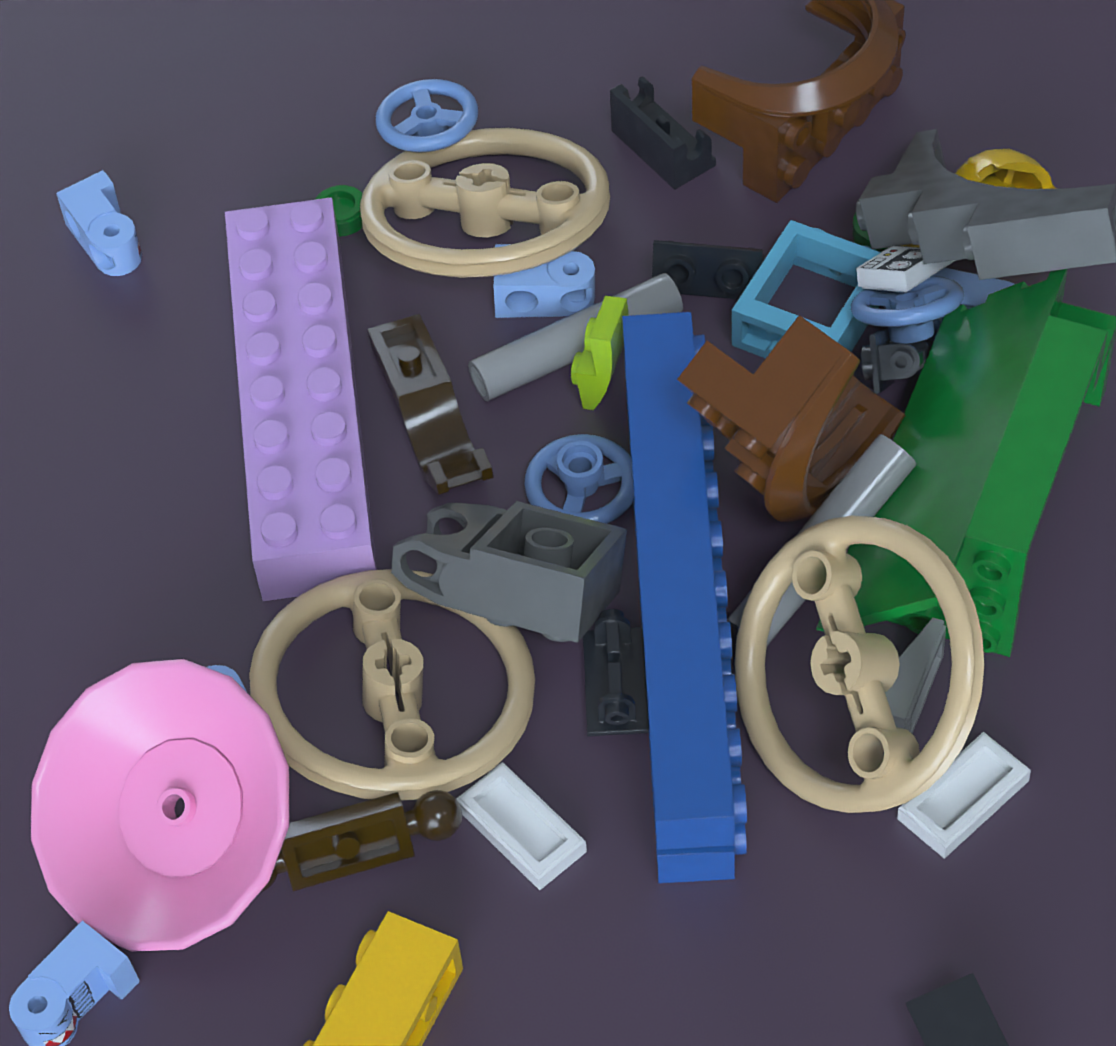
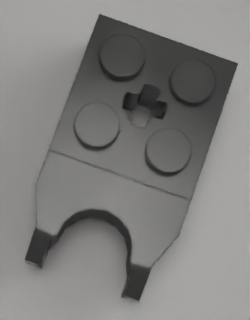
[391,501,627,643]

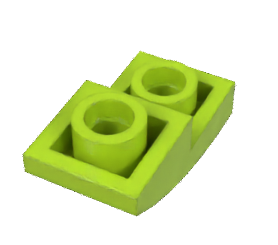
[571,296,629,410]

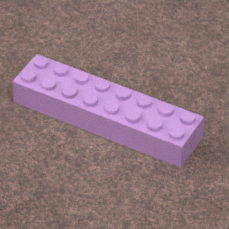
[225,197,377,601]

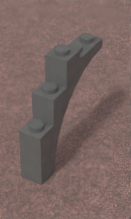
[856,129,1116,280]

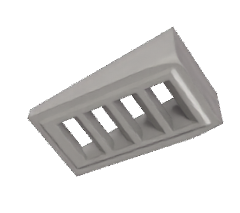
[885,618,946,734]

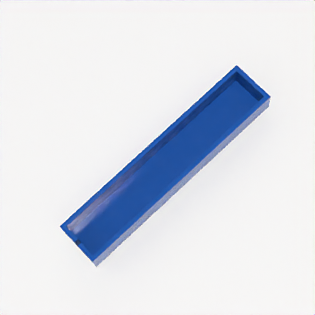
[622,312,747,884]

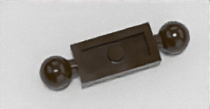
[260,790,462,893]

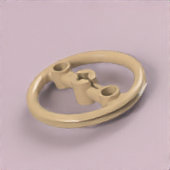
[360,128,610,278]
[734,515,984,813]
[249,569,535,801]

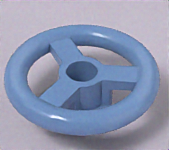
[375,79,478,152]
[851,276,964,344]
[524,434,634,524]

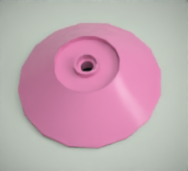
[31,659,289,952]

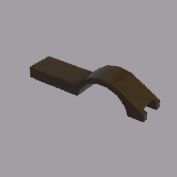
[368,313,494,495]

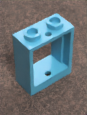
[732,220,881,359]

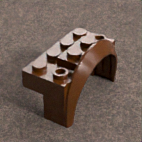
[692,0,906,203]
[677,315,906,522]

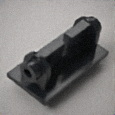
[652,240,765,299]
[861,327,930,394]
[583,609,649,736]

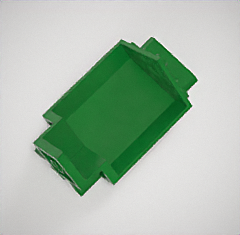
[816,269,1116,657]

